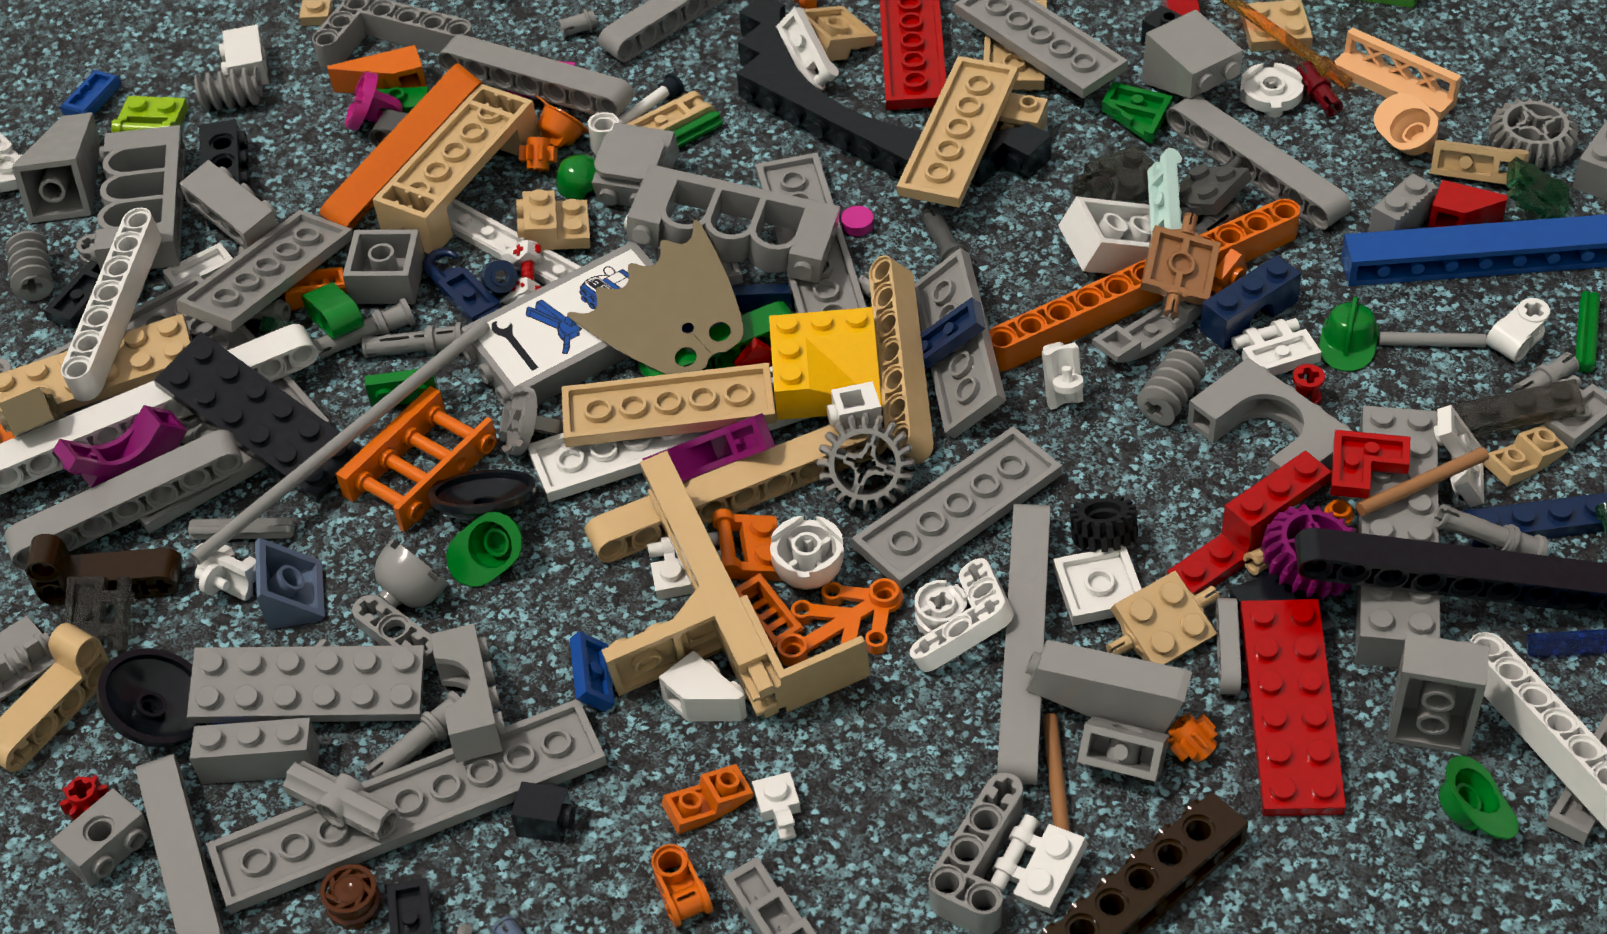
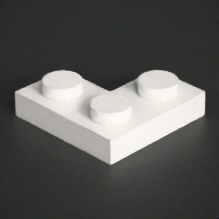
[1434,405,1484,508]

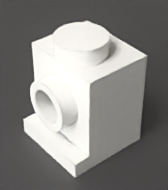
[826,381,882,429]

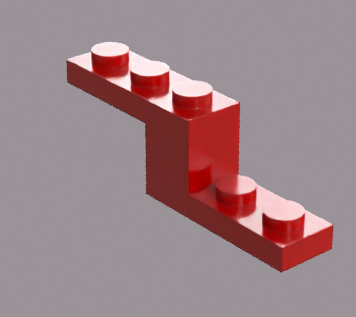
[1166,450,1332,595]

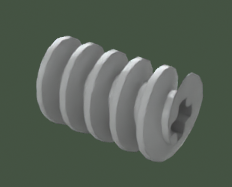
[195,66,262,112]
[5,231,53,302]
[1137,349,1206,426]

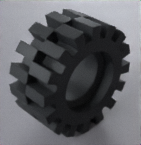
[1070,495,1138,552]

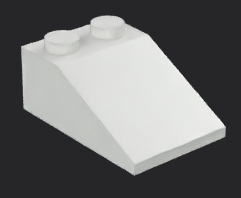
[1058,196,1151,274]

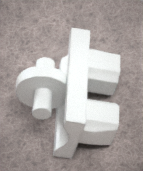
[1042,342,1084,410]
[194,543,256,601]

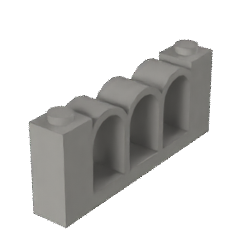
[90,125,186,272]
[627,164,840,284]

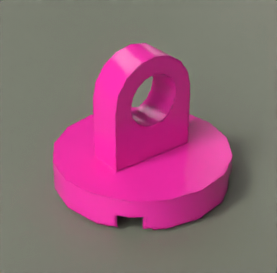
[345,71,403,132]

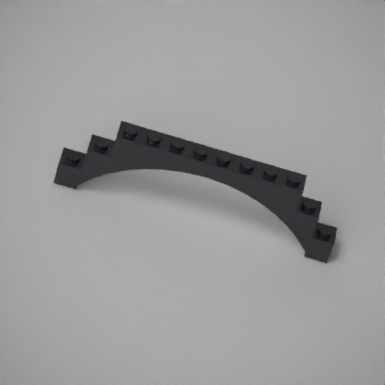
[736,0,1052,188]

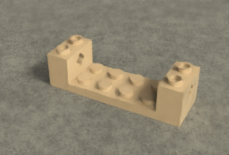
[372,84,540,254]

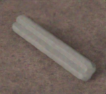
[188,517,295,540]

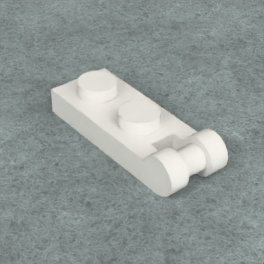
[776,7,839,92]

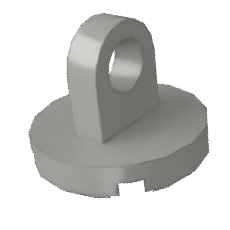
[499,385,563,456]

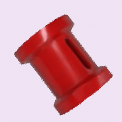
[1293,364,1325,405]

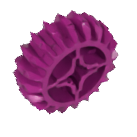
[1261,504,1357,600]

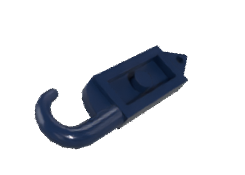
[422,248,501,323]

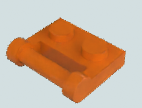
[712,509,782,581]

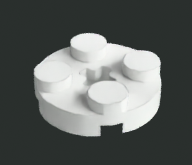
[1240,63,1304,118]

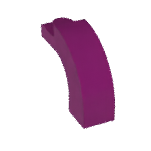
[53,405,188,488]
[642,413,775,482]

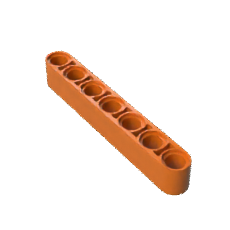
[319,63,483,229]

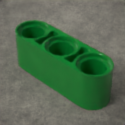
[302,282,364,340]

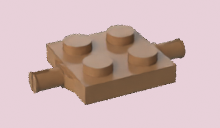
[1140,213,1221,318]

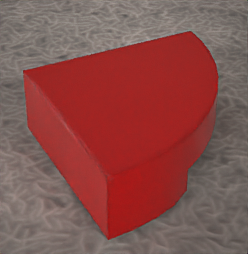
[733,337,772,367]

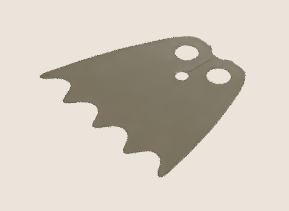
[567,220,743,374]

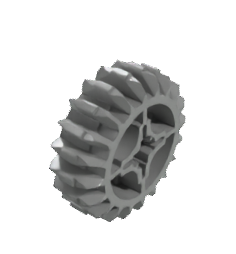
[1488,97,1579,172]
[817,413,915,511]

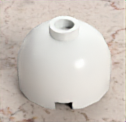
[770,516,844,590]

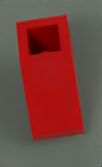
[1428,180,1509,228]

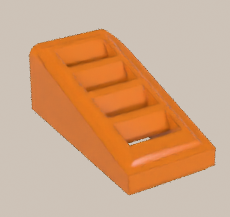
[279,267,347,311]
[735,573,804,650]

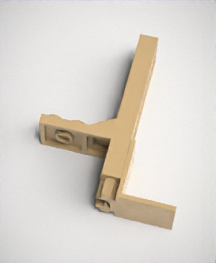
[601,451,870,719]

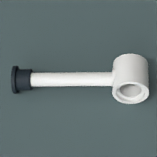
[588,73,684,155]

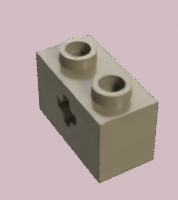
[0,387,64,436]

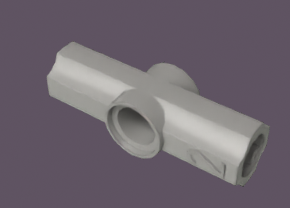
[283,761,400,841]

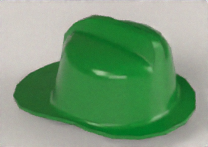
[1319,296,1379,372]
[446,512,523,587]
[1438,755,1519,840]

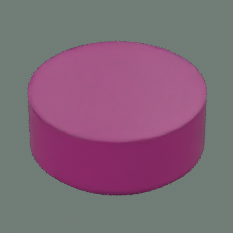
[841,206,874,237]

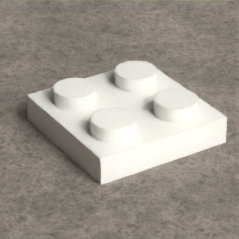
[1053,545,1142,625]

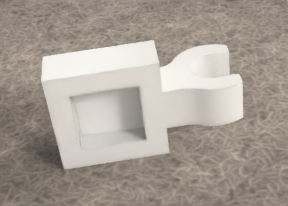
[752,772,801,841]

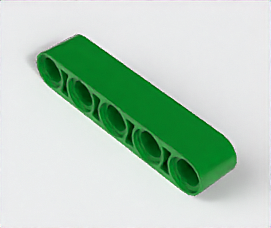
[638,301,793,377]

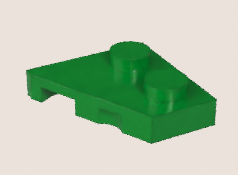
[1102,82,1173,143]

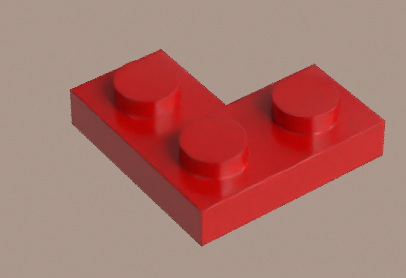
[1330,430,1411,499]

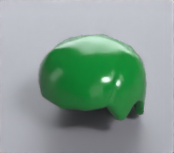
[556,154,596,200]

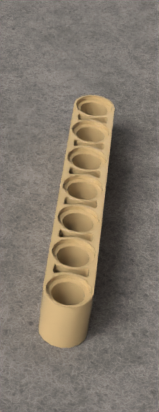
[869,255,934,464]

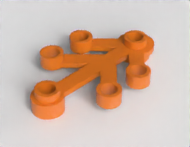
[777,578,903,667]

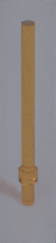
[1220,0,1353,89]

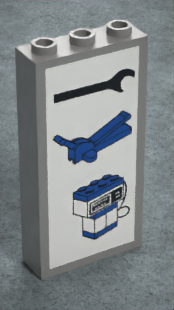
[461,242,654,406]

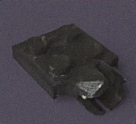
[1073,145,1155,203]

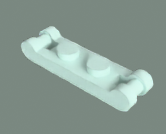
[1147,148,1182,234]

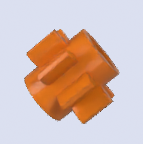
[518,137,558,171]
[1168,713,1218,762]

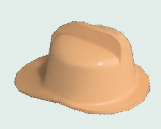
[1374,93,1439,156]

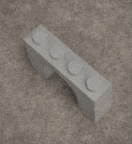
[1187,358,1352,475]

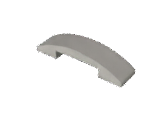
[1092,296,1212,362]

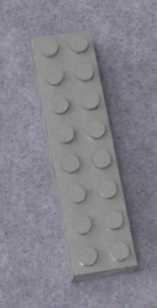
[1355,406,1440,668]

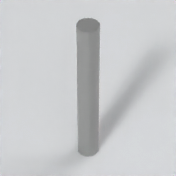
[1378,332,1486,347]

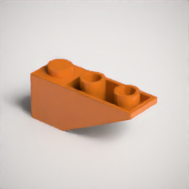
[327,45,427,94]

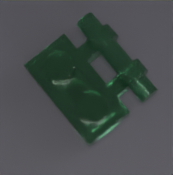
[1506,156,1570,219]

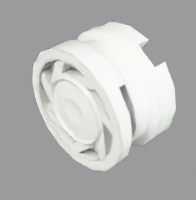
[915,580,967,635]

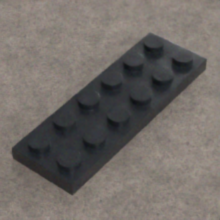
[154,332,362,503]

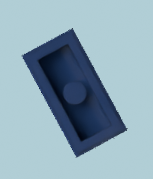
[732,283,792,312]

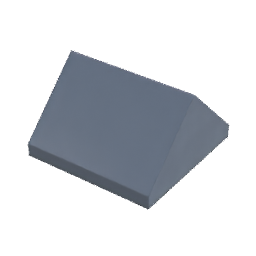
[255,537,325,630]

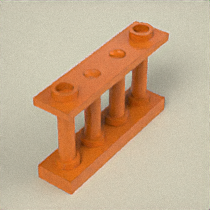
[336,386,498,532]

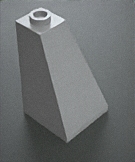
[12,112,100,224]

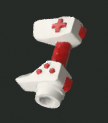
[500,240,541,305]

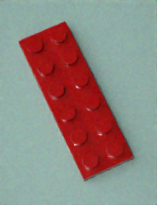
[879,0,946,110]
[1240,599,1346,816]

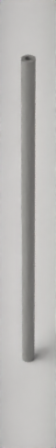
[190,319,490,565]

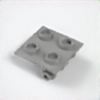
[0,616,55,701]

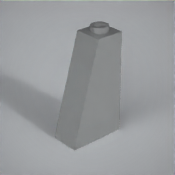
[1025,639,1192,734]

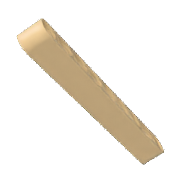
[584,425,887,563]

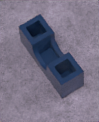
[1200,255,1301,350]

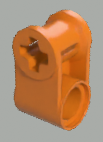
[651,844,714,928]

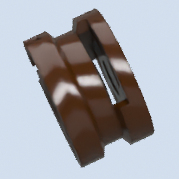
[319,864,383,930]

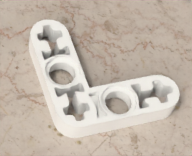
[910,558,1014,672]

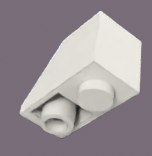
[659,650,747,721]

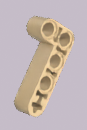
[0,622,110,772]

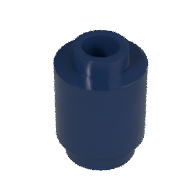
[480,260,518,293]

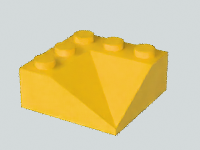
[769,307,882,420]

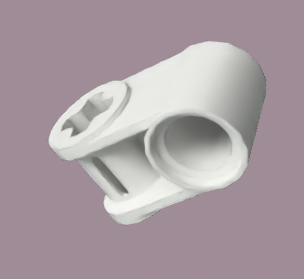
[1486,298,1550,363]

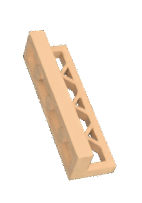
[1331,27,1462,122]

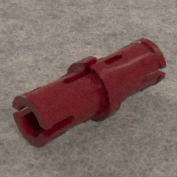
[1296,61,1343,117]

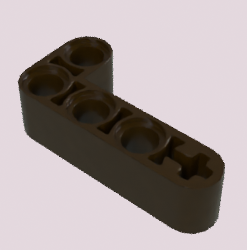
[25,534,183,605]

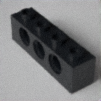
[199,119,251,230]

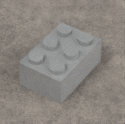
[1387,633,1490,755]

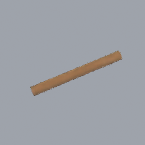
[1356,447,1489,517]
[1042,713,1070,832]

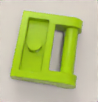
[111,96,189,133]

